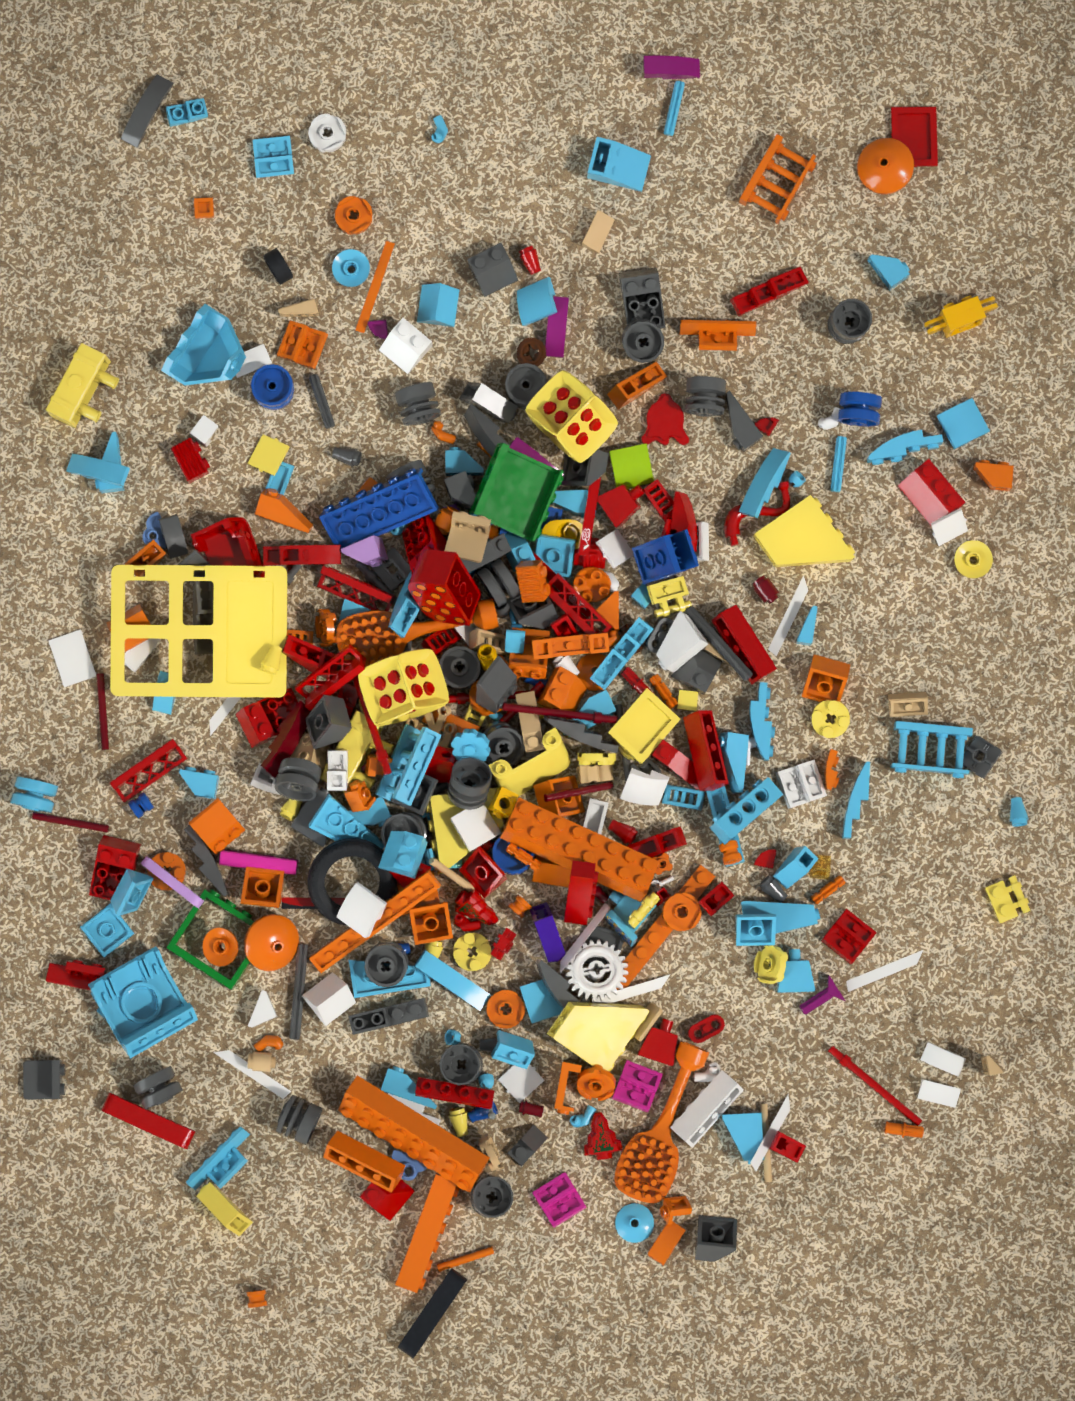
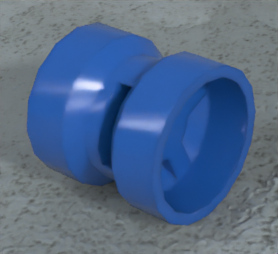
[128,792,154,819]

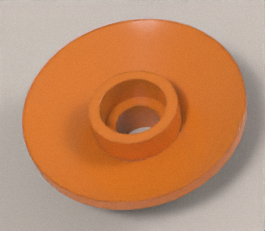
[577,653,606,691]
[203,928,238,967]

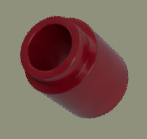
[752,575,779,604]

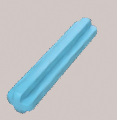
[664,81,685,136]
[830,436,847,492]

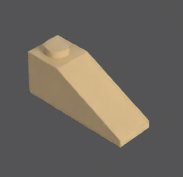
[515,691,545,753]

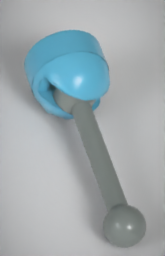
[478,1074,496,1120]

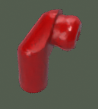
[454,913,482,932]

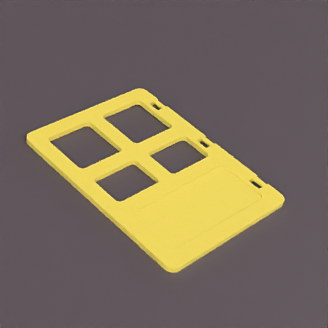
[110,565,287,697]

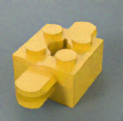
[924,295,998,338]

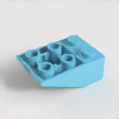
[587,137,651,192]

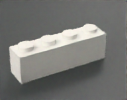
[670,1070,744,1148]

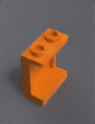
[508,628,550,679]
[554,1062,582,1115]

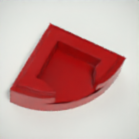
[755,417,779,437]
[754,850,777,869]

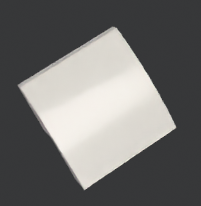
[776,759,827,809]
[620,768,670,806]
[450,804,501,852]
[337,882,387,938]

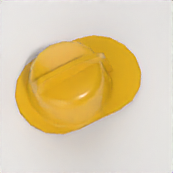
[542,519,583,549]

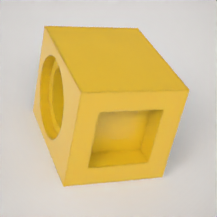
[488,787,519,819]

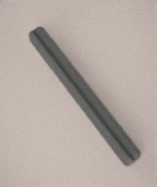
[685,606,753,681]
[289,944,308,1040]

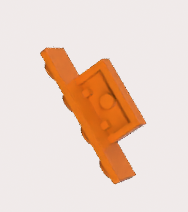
[680,319,756,351]

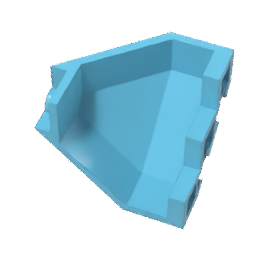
[161,304,246,386]

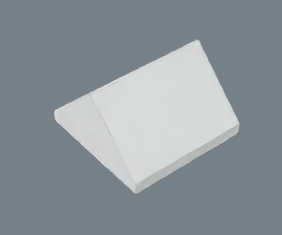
[302,972,356,1026]

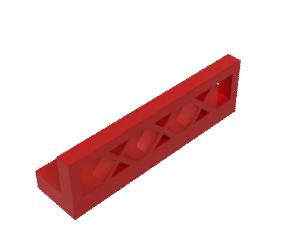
[317,565,396,611]
[547,573,613,634]
[295,644,366,711]
[110,739,187,803]

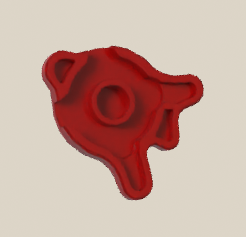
[641,393,689,446]

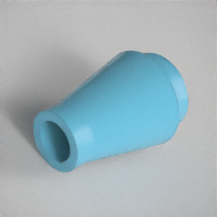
[1010,797,1029,827]

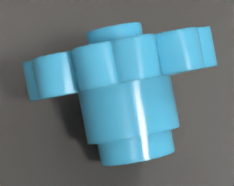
[451,729,491,762]

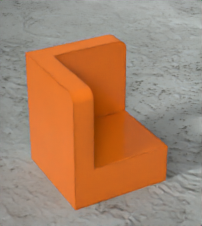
[365,754,393,777]

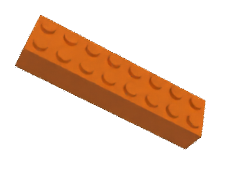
[500,797,660,902]
[338,1075,490,1193]

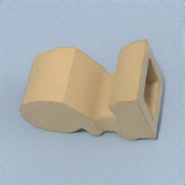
[576,765,614,785]

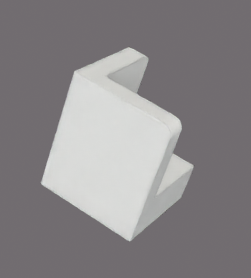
[190,415,218,447]

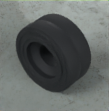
[263,248,293,285]

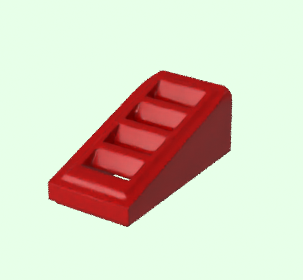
[643,479,674,522]
[421,628,461,656]

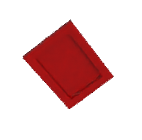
[891,106,938,167]

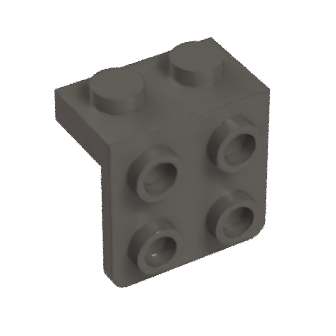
[23,1060,66,1100]

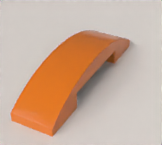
[532,633,610,660]

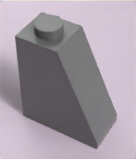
[459,382,518,423]
[291,787,331,848]

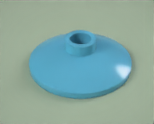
[332,249,370,287]
[615,1203,654,1243]

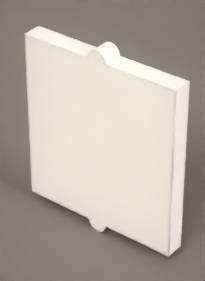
[931,508,968,546]
[596,529,634,569]
[498,1064,545,1103]

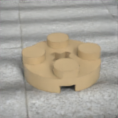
[479,1133,504,1172]

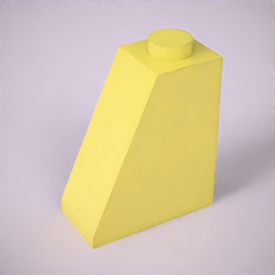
[197,1182,253,1236]

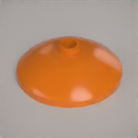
[857,138,914,194]
[244,914,299,971]

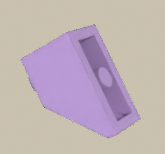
[341,535,388,567]

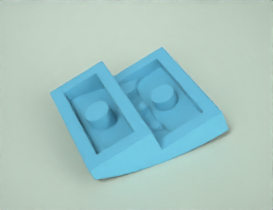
[252,136,294,178]
[517,277,557,326]
[936,398,990,449]
[520,980,563,1024]

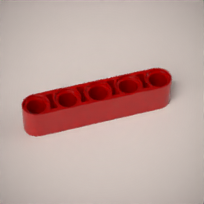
[101,1093,195,1150]

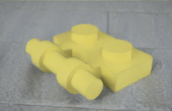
[647,576,692,618]
[985,875,1030,923]
[628,892,660,929]

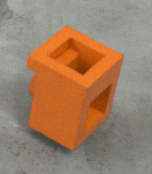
[344,780,376,812]

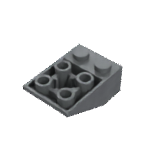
[619,267,666,328]

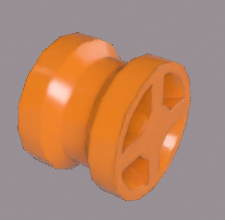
[508,895,532,918]
[246,1289,267,1308]

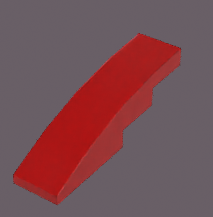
[730,266,809,317]

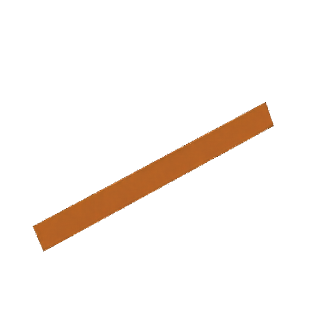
[355,241,395,333]

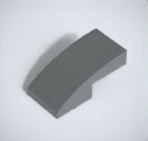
[159,514,188,559]

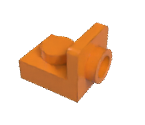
[660,1196,692,1225]

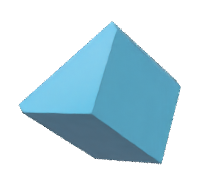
[417,283,460,327]
[110,869,154,916]
[735,914,776,946]

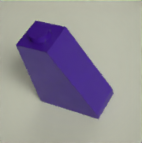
[530,902,566,963]

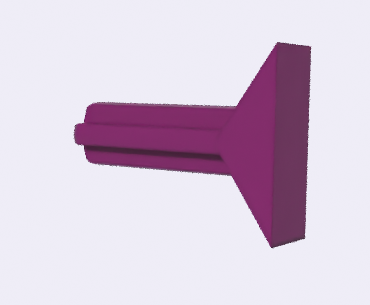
[799,975,846,1015]

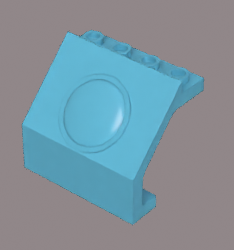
[88,946,198,1058]

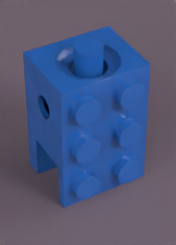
[632,529,699,585]

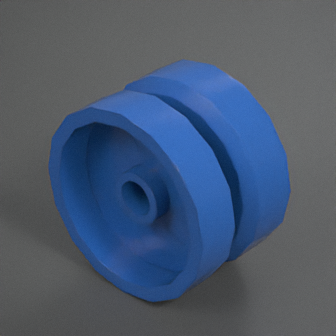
[251,364,295,410]
[838,392,882,427]
[492,836,535,875]

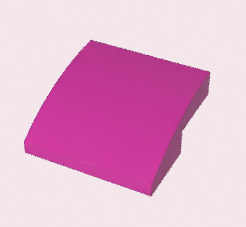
[612,1060,663,1113]
[532,1172,587,1228]

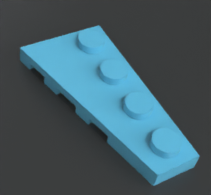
[309,794,385,850]
[349,960,431,998]

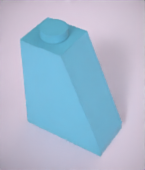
[722,1113,764,1164]

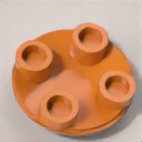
[573,567,611,603]

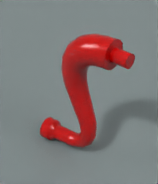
[724,481,791,546]

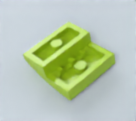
[609,443,654,488]

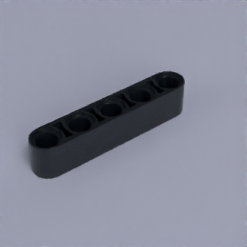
[397,1268,467,1359]

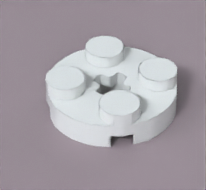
[308,114,346,152]

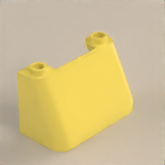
[488,727,571,797]

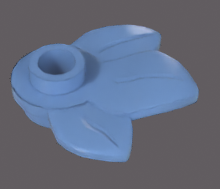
[142,512,166,549]
[392,1150,427,1181]

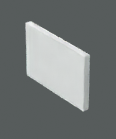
[48,629,97,687]

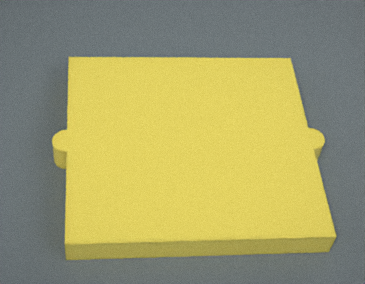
[248,434,290,476]

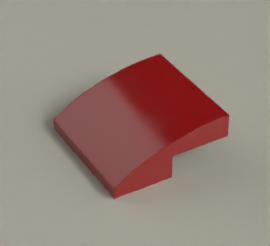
[821,908,877,965]

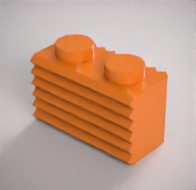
[515,560,550,603]

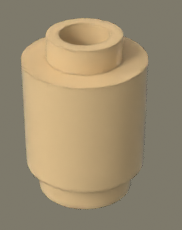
[247,1052,276,1072]

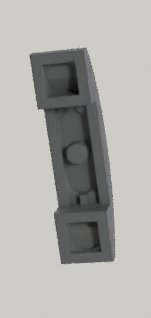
[121,74,174,148]

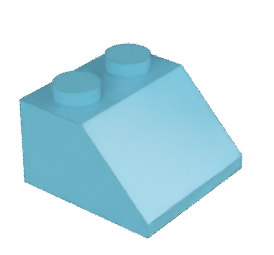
[379,831,428,879]

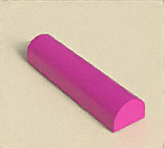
[219,849,299,875]

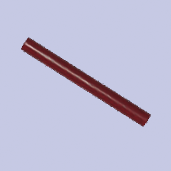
[96,673,109,750]
[544,781,614,802]
[32,812,109,833]

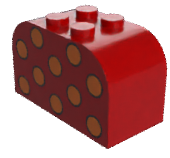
[408,549,481,626]

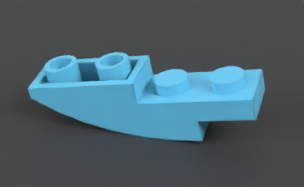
[867,430,943,465]
[749,682,775,761]

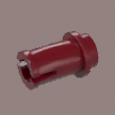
[518,1100,544,1118]

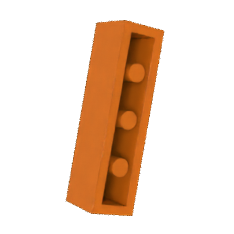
[323,1130,406,1193]

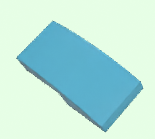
[166,98,208,127]

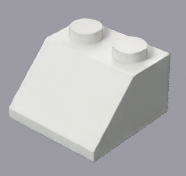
[379,318,432,374]

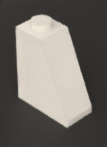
[656,611,708,673]

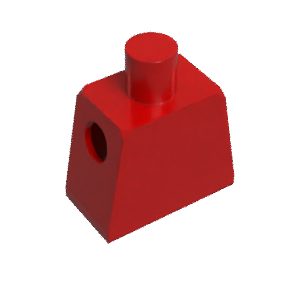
[597,484,645,528]
[425,746,458,783]
[637,1018,678,1067]

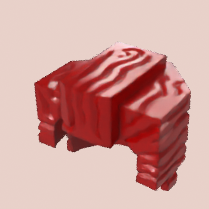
[574,537,606,569]

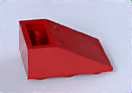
[402,514,447,574]
[235,688,298,748]
[89,835,141,900]

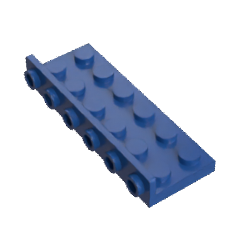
[319,468,439,549]

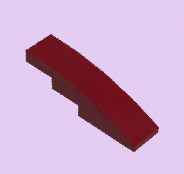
[260,700,311,778]

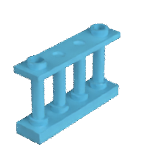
[890,721,973,778]
[375,724,442,806]

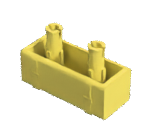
[46,343,119,428]
[320,710,394,792]

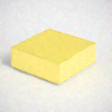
[677,690,698,711]

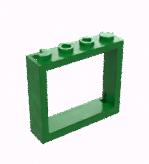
[167,889,255,990]

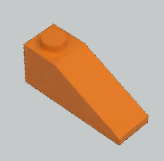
[607,361,667,410]
[255,488,313,533]

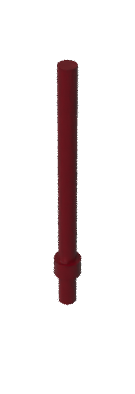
[502,703,617,724]

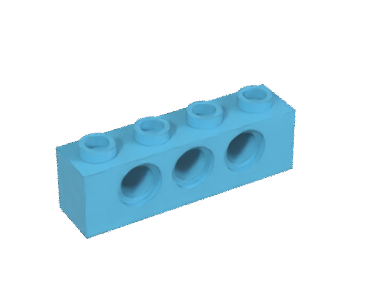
[709,777,783,845]

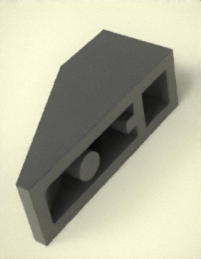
[726,390,763,453]
[461,533,512,572]

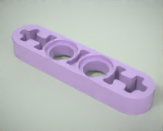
[141,856,204,909]

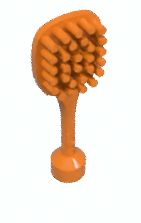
[336,598,499,667]
[614,1041,710,1203]

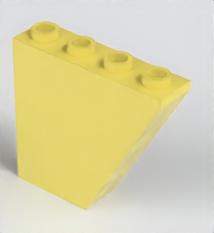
[753,495,855,567]
[426,788,503,875]
[547,1002,649,1071]

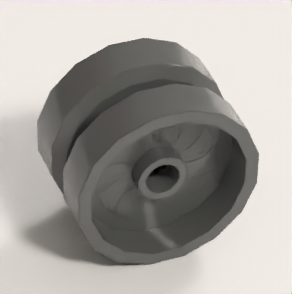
[622,318,664,363]
[505,363,547,409]
[476,558,520,608]
[439,646,481,691]
[481,721,524,766]
[275,757,322,801]
[381,811,429,847]
[364,941,409,987]
[133,1066,183,1110]

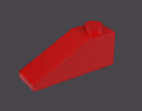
[282,634,340,679]
[651,739,699,790]

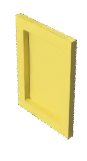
[608,688,680,764]

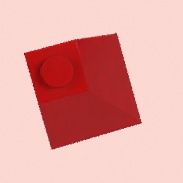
[360,1179,415,1221]

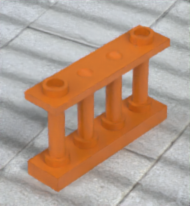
[739,134,817,224]

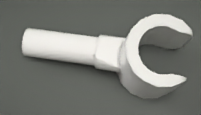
[746,737,756,765]
[650,876,674,894]

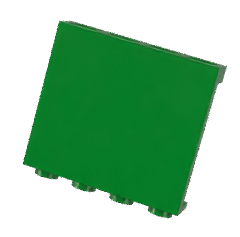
[469,443,564,542]

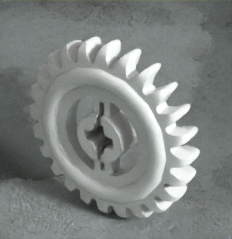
[565,939,628,1002]

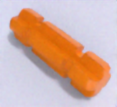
[650,674,678,709]
[506,843,541,871]
[811,875,846,905]

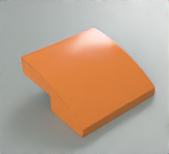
[277,320,328,370]

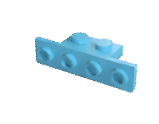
[186,1127,250,1190]

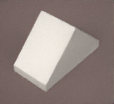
[248,990,278,1028]

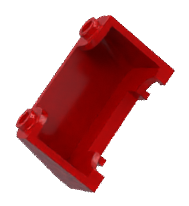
[191,517,265,578]

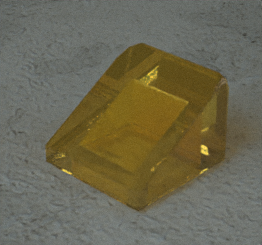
[810,855,831,880]

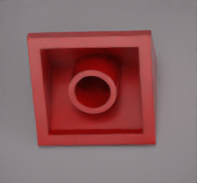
[459,846,507,898]

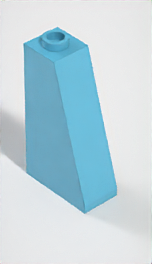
[740,901,820,934]

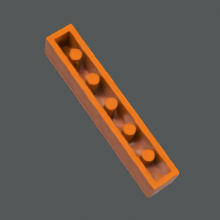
[395,1173,460,1293]

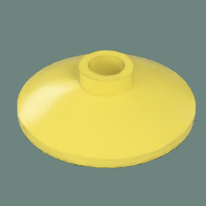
[954,540,993,579]

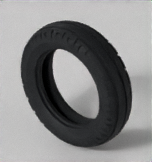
[307,838,397,926]

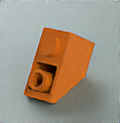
[973,460,1014,491]

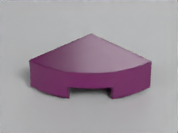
[368,320,388,339]

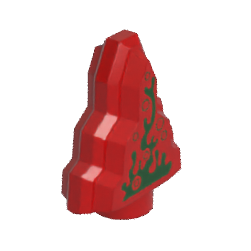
[455,889,499,925]
[584,1112,623,1160]

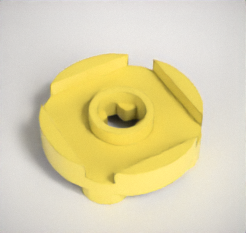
[812,699,850,738]
[578,753,616,765]
[453,933,491,971]
[754,945,788,984]

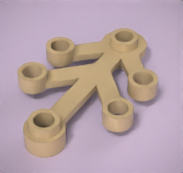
[406,705,457,748]

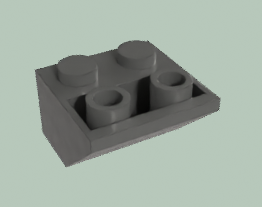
[444,471,477,510]

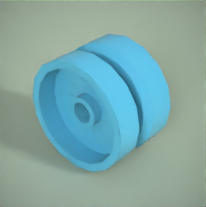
[10,777,58,813]

